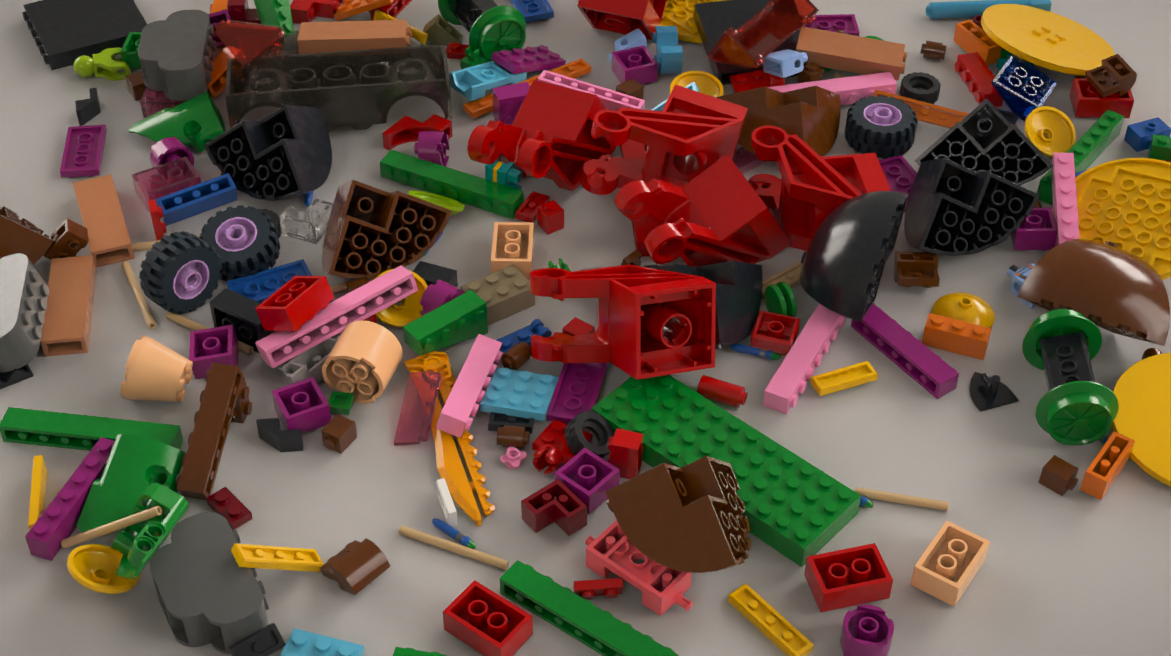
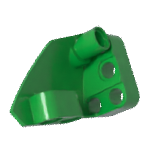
[128,91,226,152]
[77,434,185,533]
[111,483,189,580]

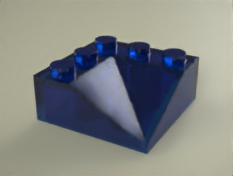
[991,55,1058,121]

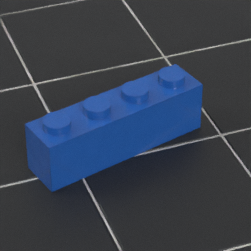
[156,173,237,226]

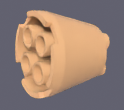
[121,335,193,402]

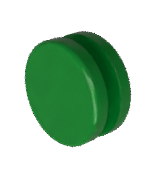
[764,282,797,317]

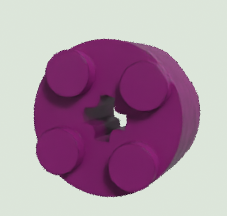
[414,131,449,167]
[150,137,194,181]
[420,280,464,316]
[840,605,894,656]

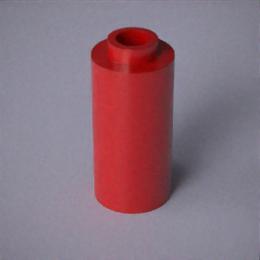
[697,375,748,408]

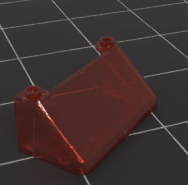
[707,0,819,69]
[214,19,286,66]

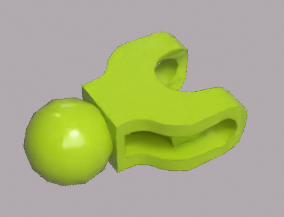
[73,48,131,81]

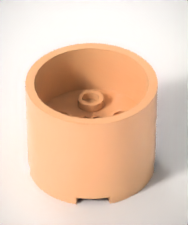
[322,321,403,404]

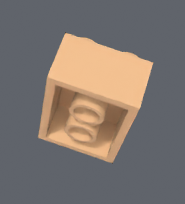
[491,222,534,280]
[910,520,990,607]

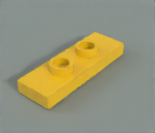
[810,361,878,396]

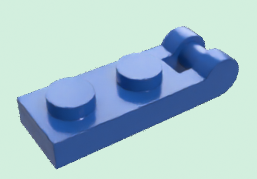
[496,319,552,360]

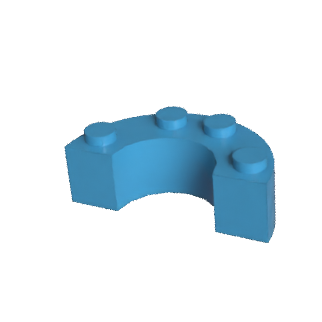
[652,26,683,75]

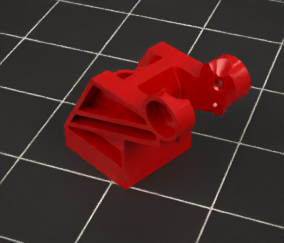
[577,0,668,40]
[467,80,617,191]
[580,84,748,195]
[748,126,891,264]
[614,154,792,267]
[530,265,716,380]

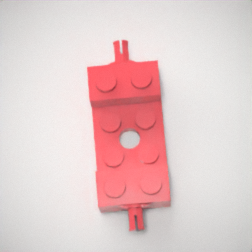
[585,520,693,616]

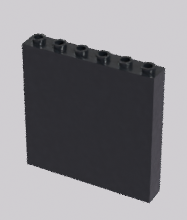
[22,0,147,70]
[693,0,819,85]

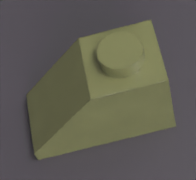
[423,14,463,46]

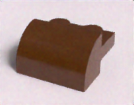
[1085,54,1137,98]
[894,251,940,288]
[320,538,390,595]

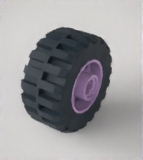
[845,95,917,159]
[199,205,280,281]
[139,231,222,314]

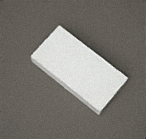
[436,478,458,528]

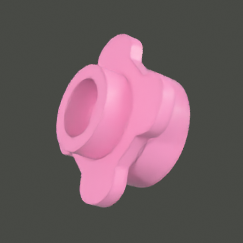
[500,447,527,469]

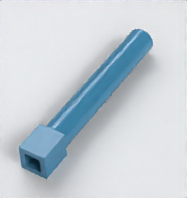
[926,0,1052,19]

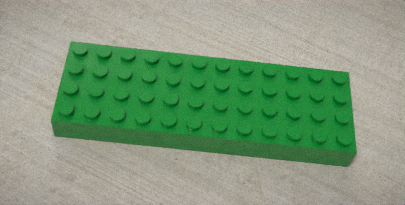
[591,375,861,567]

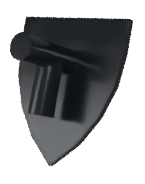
[969,372,1019,412]

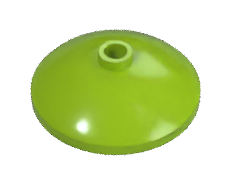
[408,190,465,216]

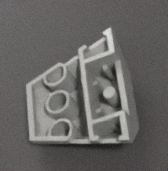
[277,333,341,384]

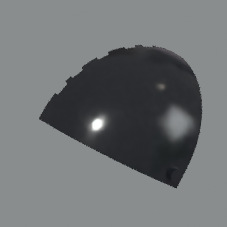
[915,98,1053,186]
[204,105,332,201]
[904,158,1039,256]
[799,191,908,322]
[652,261,763,350]

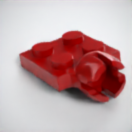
[730,69,785,93]
[532,419,593,474]

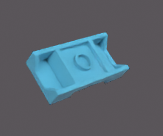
[449,61,527,101]

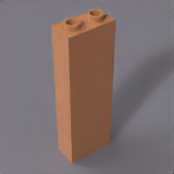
[297,20,411,56]
[796,26,907,80]
[73,174,135,268]
[40,255,97,357]

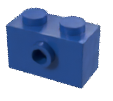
[1124,117,1171,152]

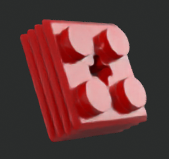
[750,310,800,355]

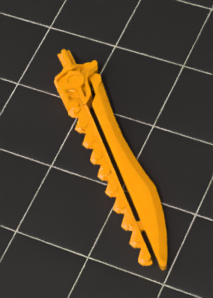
[404,351,495,526]

